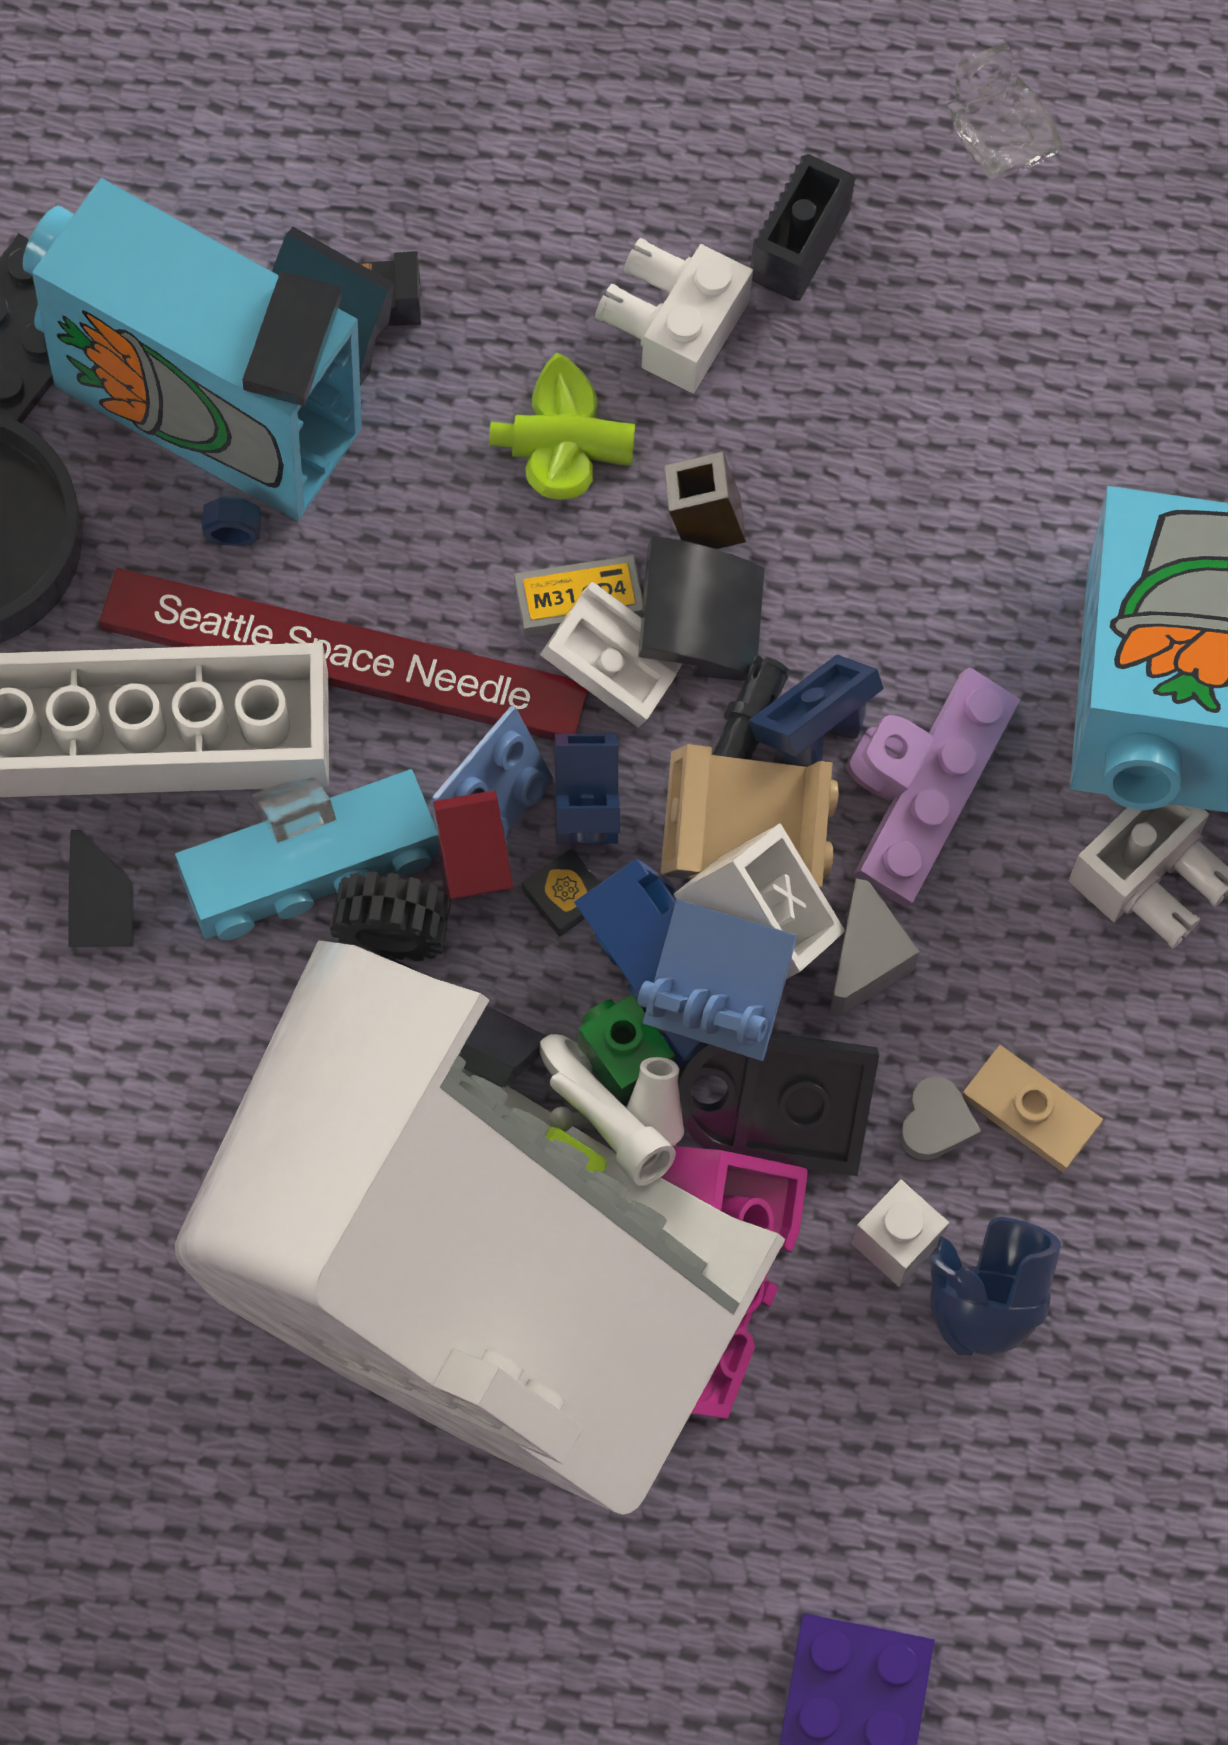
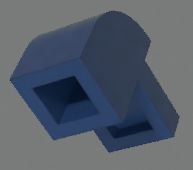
[555,733,620,844]

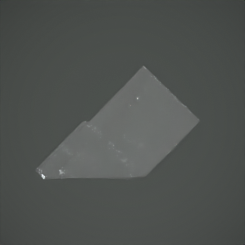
[248,778,337,843]

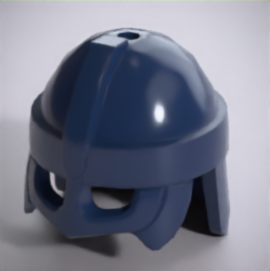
[930,1217,1061,1356]

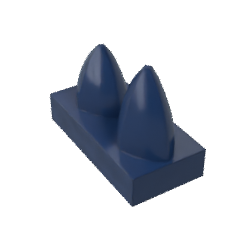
[748,654,884,767]

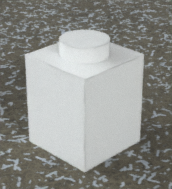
[851,1179,949,1287]

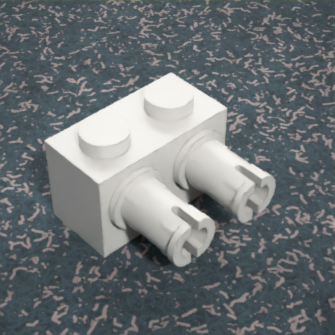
[595,238,753,394]
[1068,804,1228,949]

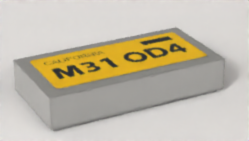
[514,555,643,636]

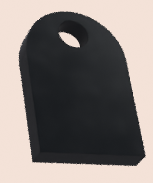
[678,1032,879,1176]

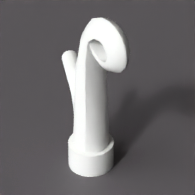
[540,1034,676,1186]

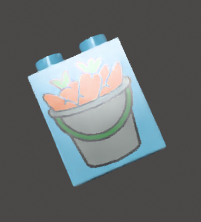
[23,178,362,521]
[1070,486,1228,812]

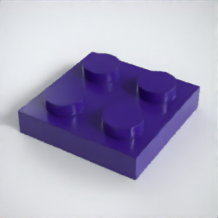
[779,1613,935,1745]

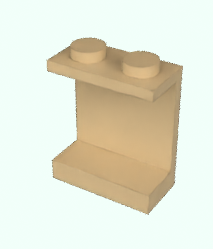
[660,744,839,888]

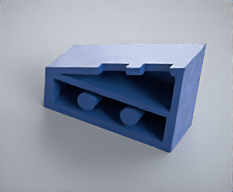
[574,858,701,1068]

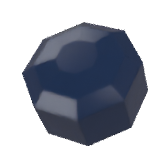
[202,496,261,546]

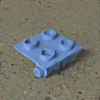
[432,705,553,839]
[638,899,798,1061]

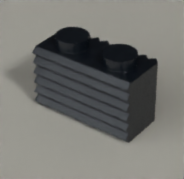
[750,154,856,301]

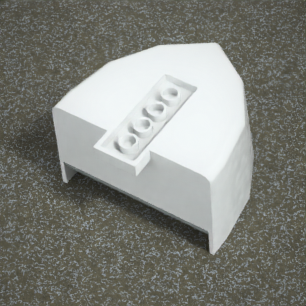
[175,940,785,1515]

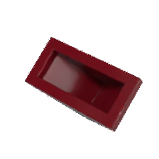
[433,790,514,899]

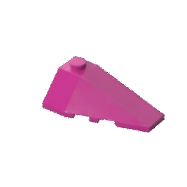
[661,1146,808,1419]

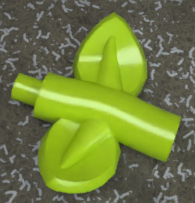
[489,353,635,500]

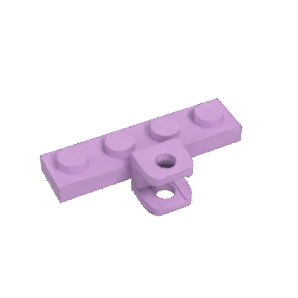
[846,667,1021,907]

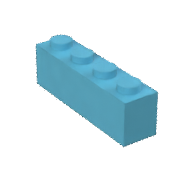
[175,769,439,940]

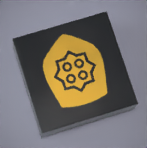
[522,848,600,937]

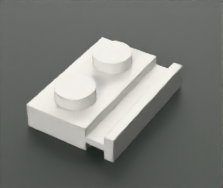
[540,582,683,728]

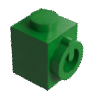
[577,994,675,1105]

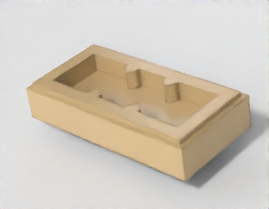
[962,1045,1103,1173]

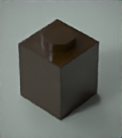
[664,451,746,549]

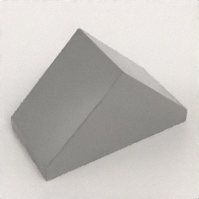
[829,878,920,1016]

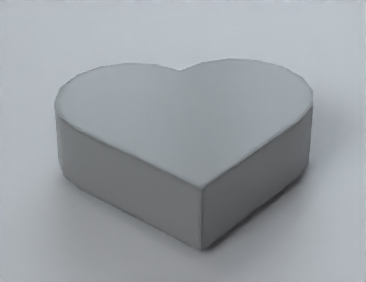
[900,1076,981,1160]

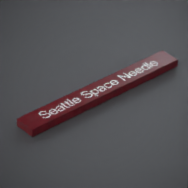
[99,568,589,740]

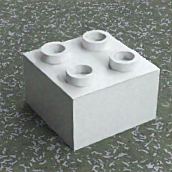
[674,823,845,979]

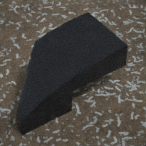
[68,829,134,947]

